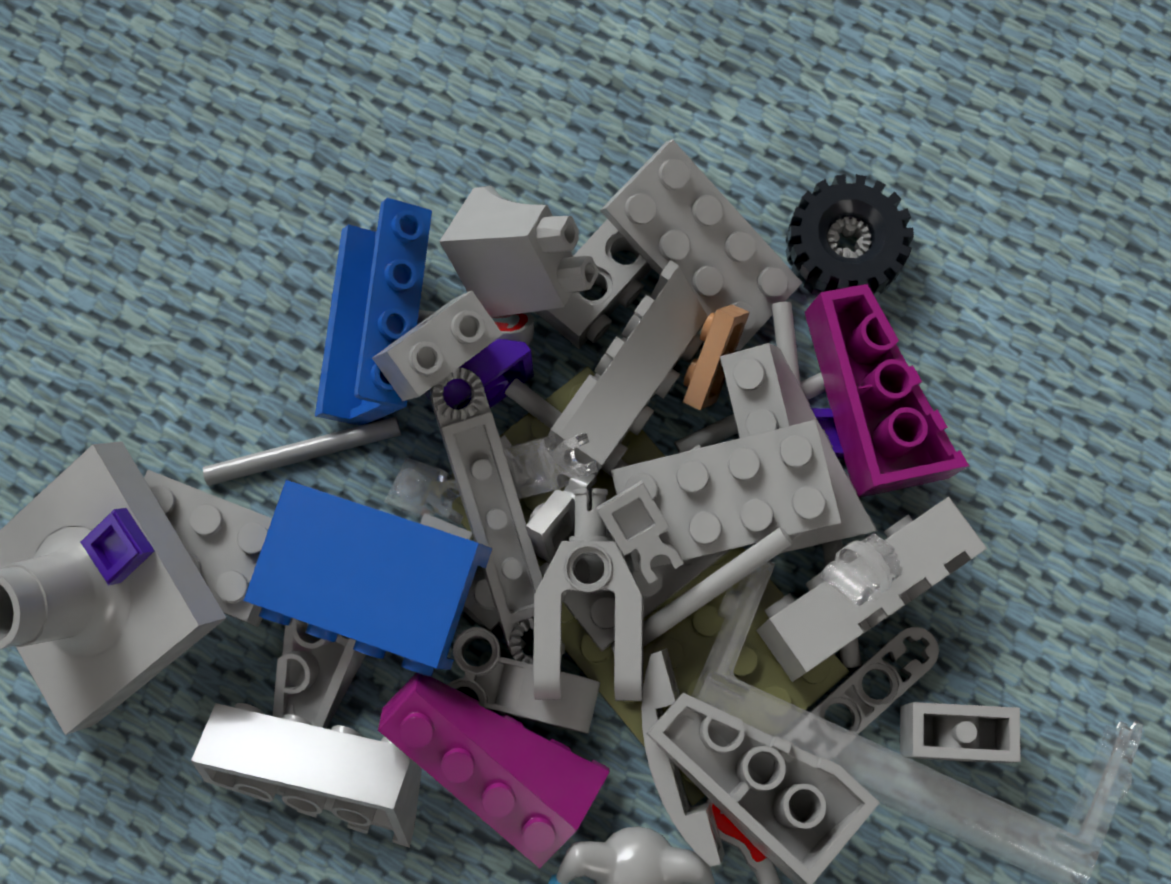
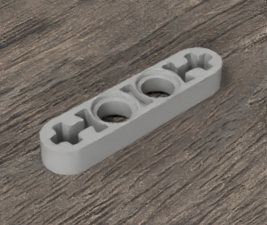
[782,627,939,760]

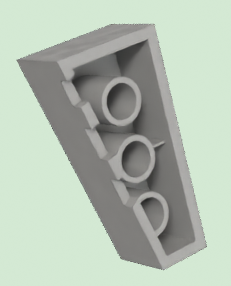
[756,497,987,682]

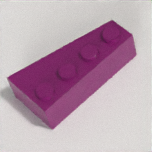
[804,284,969,498]

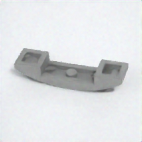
[642,649,725,867]

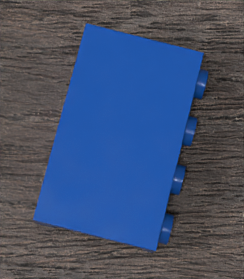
[315,198,432,425]
[243,480,493,676]

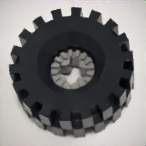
[785,174,914,295]

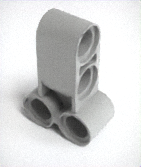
[448,627,600,734]

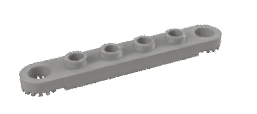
[430,368,543,664]

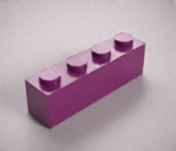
[378,672,610,868]

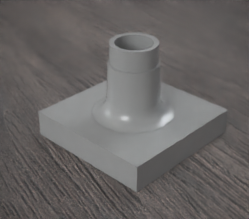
[0,441,226,735]

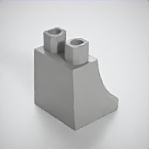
[439,185,598,317]

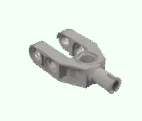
[533,488,644,701]

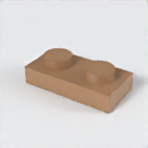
[683,305,750,410]

